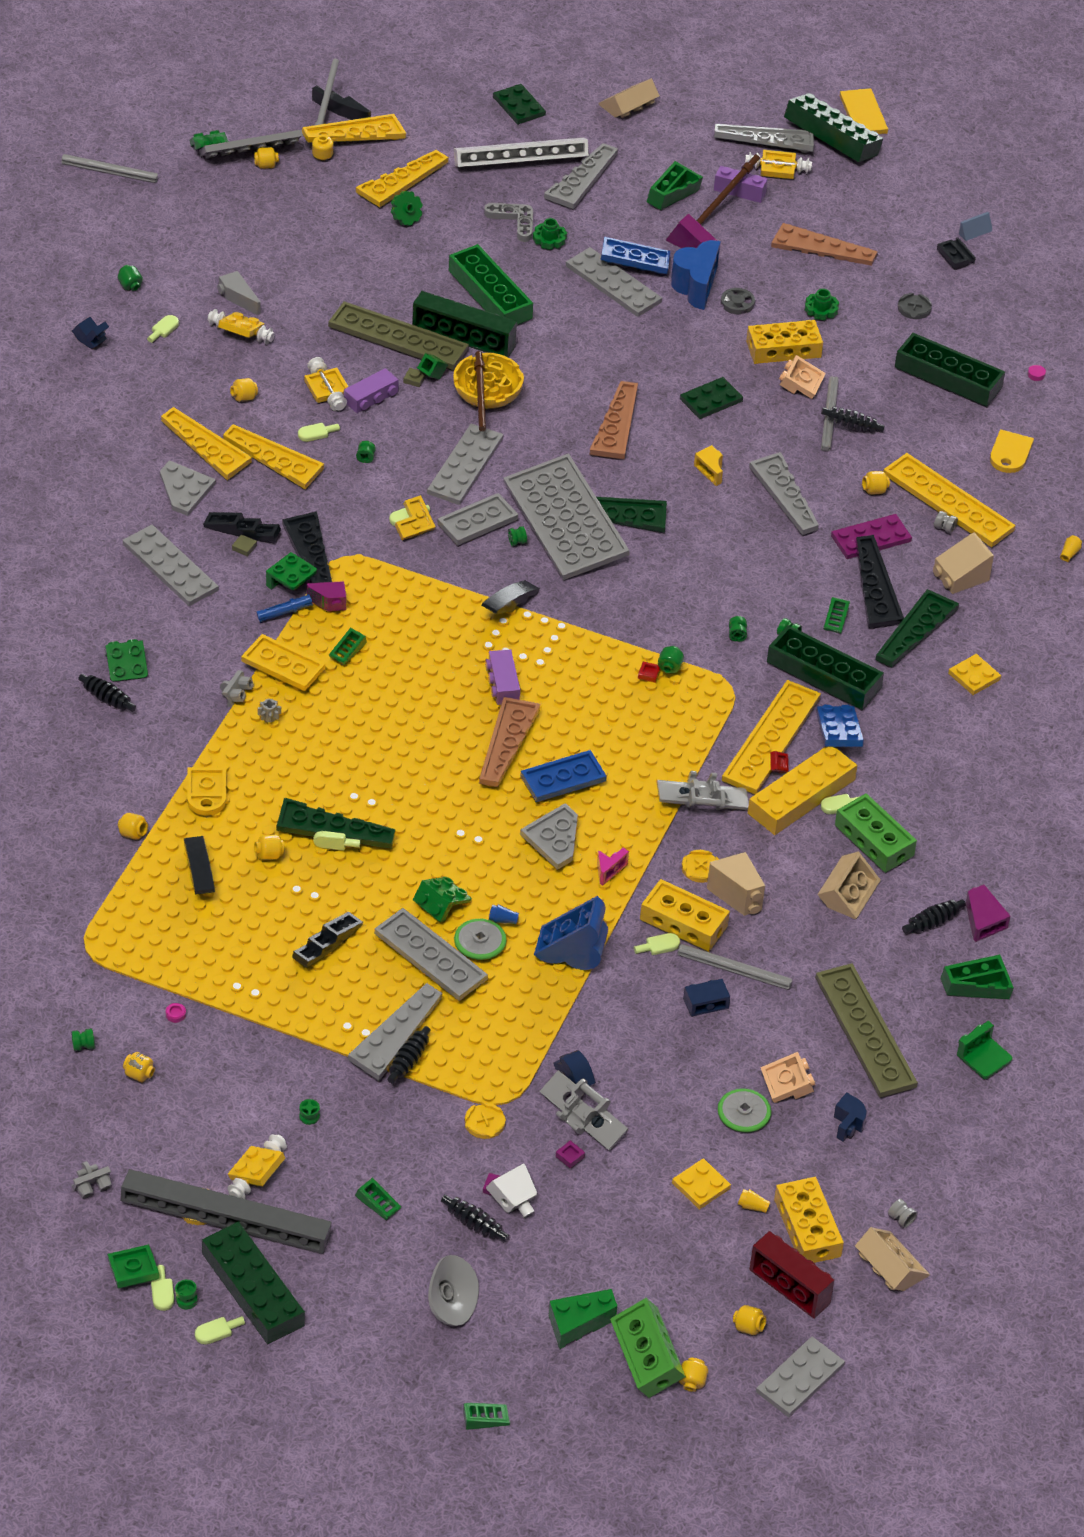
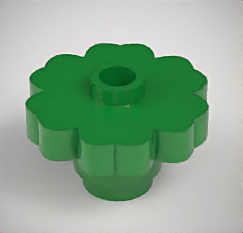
[391,191,423,225]
[533,218,567,249]
[804,289,839,320]

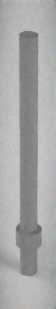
[314,58,339,125]

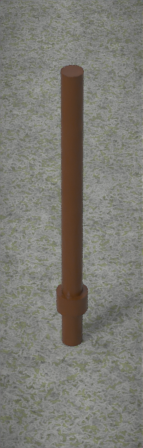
[696,154,760,225]
[474,351,486,432]

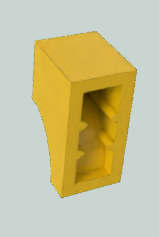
[694,445,723,486]

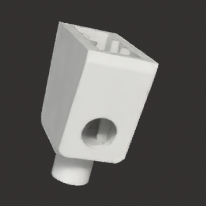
[486,1164,537,1218]

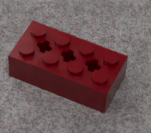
[749,1231,835,1319]

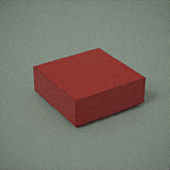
[638,661,661,683]
[770,751,789,773]

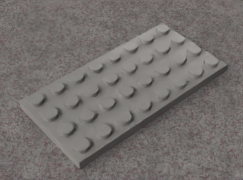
[503,453,630,580]

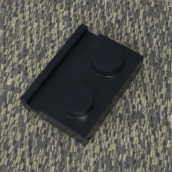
[937,238,976,269]

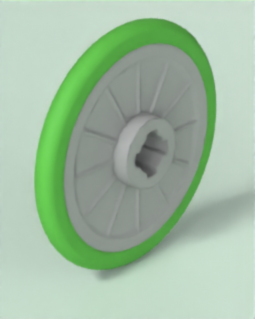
[454,919,506,960]
[718,1089,771,1132]

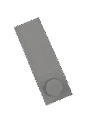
[217,271,261,315]

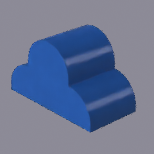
[671,240,721,310]
[534,896,608,970]

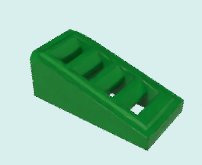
[823,597,850,634]
[329,627,367,665]
[355,1178,401,1220]
[463,1403,510,1430]

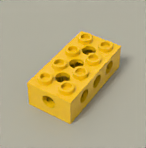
[746,320,823,364]
[640,879,730,952]
[774,1177,844,1263]

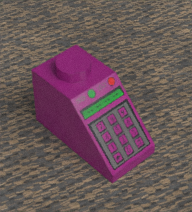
[307,581,346,611]

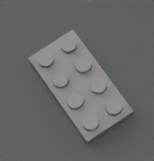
[438,493,518,546]
[756,1336,845,1417]

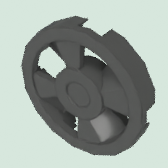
[721,288,755,315]

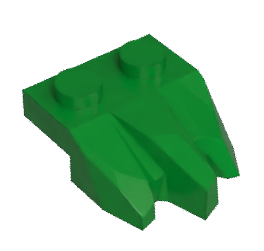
[189,130,229,150]

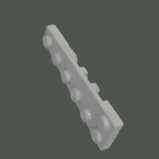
[714,124,814,153]
[544,143,618,209]
[749,452,819,535]
[348,983,442,1080]

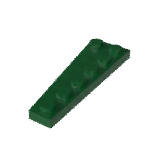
[596,497,667,533]
[875,589,959,667]
[276,798,395,849]

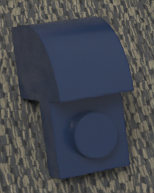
[72,317,109,349]
[553,1050,596,1086]
[834,1092,867,1142]

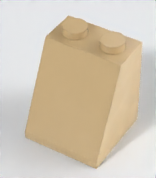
[933,532,994,594]
[707,852,765,916]

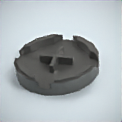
[898,293,932,319]

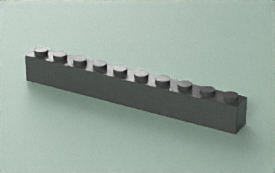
[120,1169,332,1254]

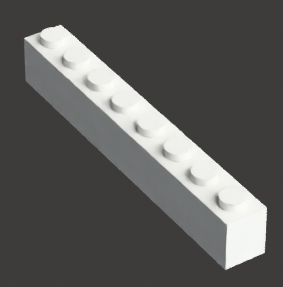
[454,138,589,167]

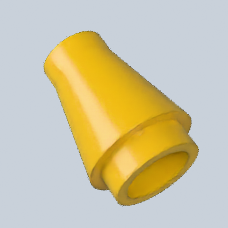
[1060,535,1082,562]
[737,1189,770,1213]

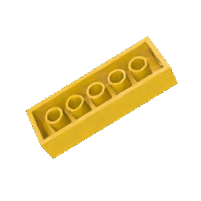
[747,747,857,835]

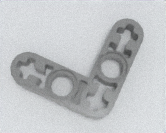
[484,203,533,242]

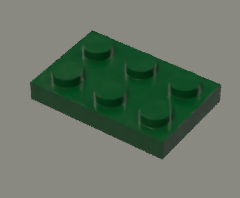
[493,84,546,125]
[680,377,743,419]

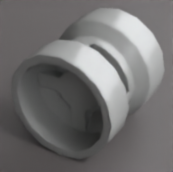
[934,511,958,534]
[888,1199,917,1228]

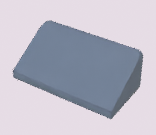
[959,212,992,241]

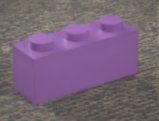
[714,166,768,203]
[344,368,399,413]
[485,649,520,705]

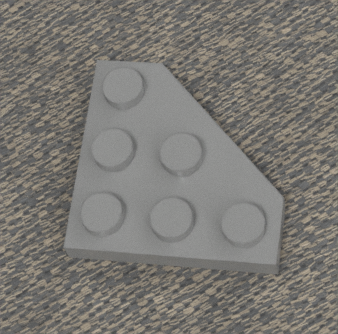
[160,460,216,516]
[520,803,578,870]

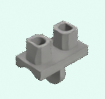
[220,670,254,707]
[71,1161,111,1199]

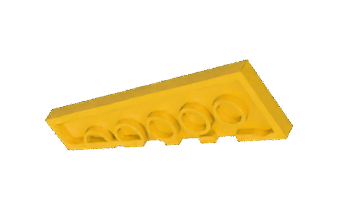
[302,114,406,143]
[356,150,449,208]
[161,407,252,480]
[223,424,324,489]

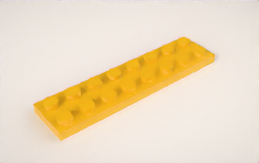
[883,453,1016,547]
[722,680,821,794]

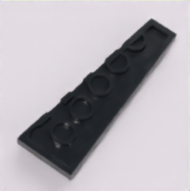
[282,511,332,583]
[855,535,904,628]

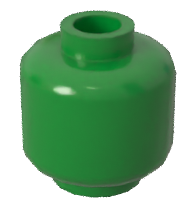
[117,265,143,291]
[658,646,684,674]

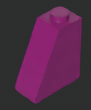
[666,213,717,248]
[966,884,1011,942]

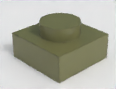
[403,368,426,387]

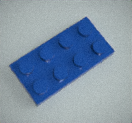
[600,237,670,274]
[816,704,863,747]
[520,750,607,802]

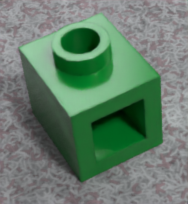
[417,353,448,379]

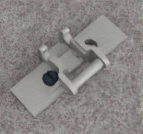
[657,771,749,810]
[539,1070,629,1151]

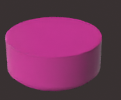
[1028,365,1046,381]
[166,1003,186,1023]

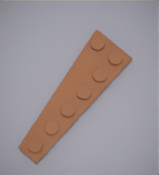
[771,223,878,266]
[590,381,638,459]
[479,697,540,787]

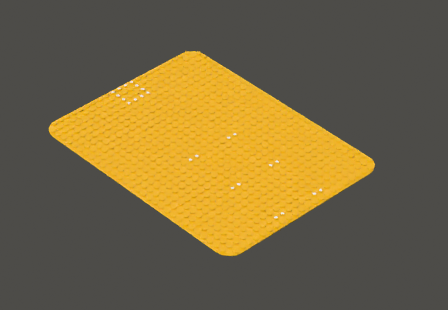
[84,554,735,1105]

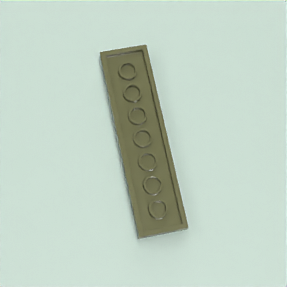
[328,301,469,370]
[815,963,918,1098]

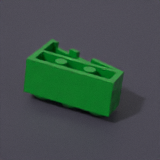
[646,161,703,210]
[940,954,1014,1000]
[548,1289,617,1350]

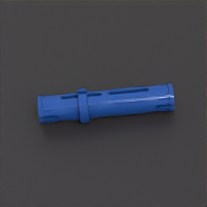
[256,594,313,623]

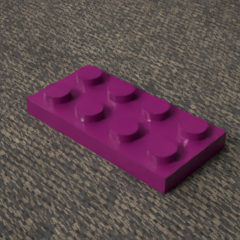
[831,514,912,559]

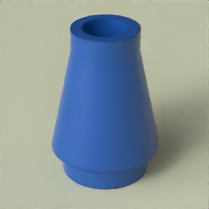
[488,904,519,924]

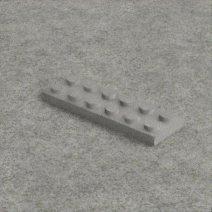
[199,129,303,159]
[566,247,662,317]
[427,423,503,505]
[123,525,219,606]
[374,908,488,1001]

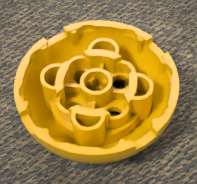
[453,353,524,409]

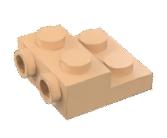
[779,355,826,399]
[760,1052,816,1103]

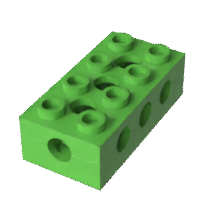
[835,793,917,873]
[610,1298,686,1398]

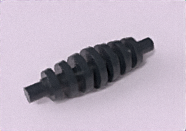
[821,407,885,433]
[78,674,136,712]
[902,899,966,934]
[387,1026,431,1084]
[441,1195,510,1242]

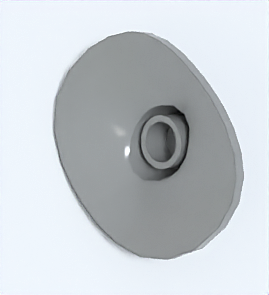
[428,1255,479,1326]

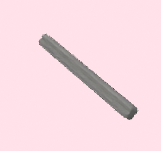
[61,154,158,183]
[821,376,839,452]
[678,944,792,990]

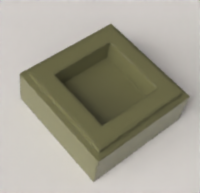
[232,535,257,557]

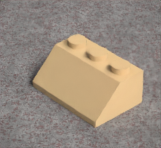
[598,78,660,118]
[817,851,881,919]
[855,1227,930,1291]

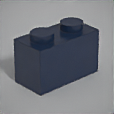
[683,979,730,1017]

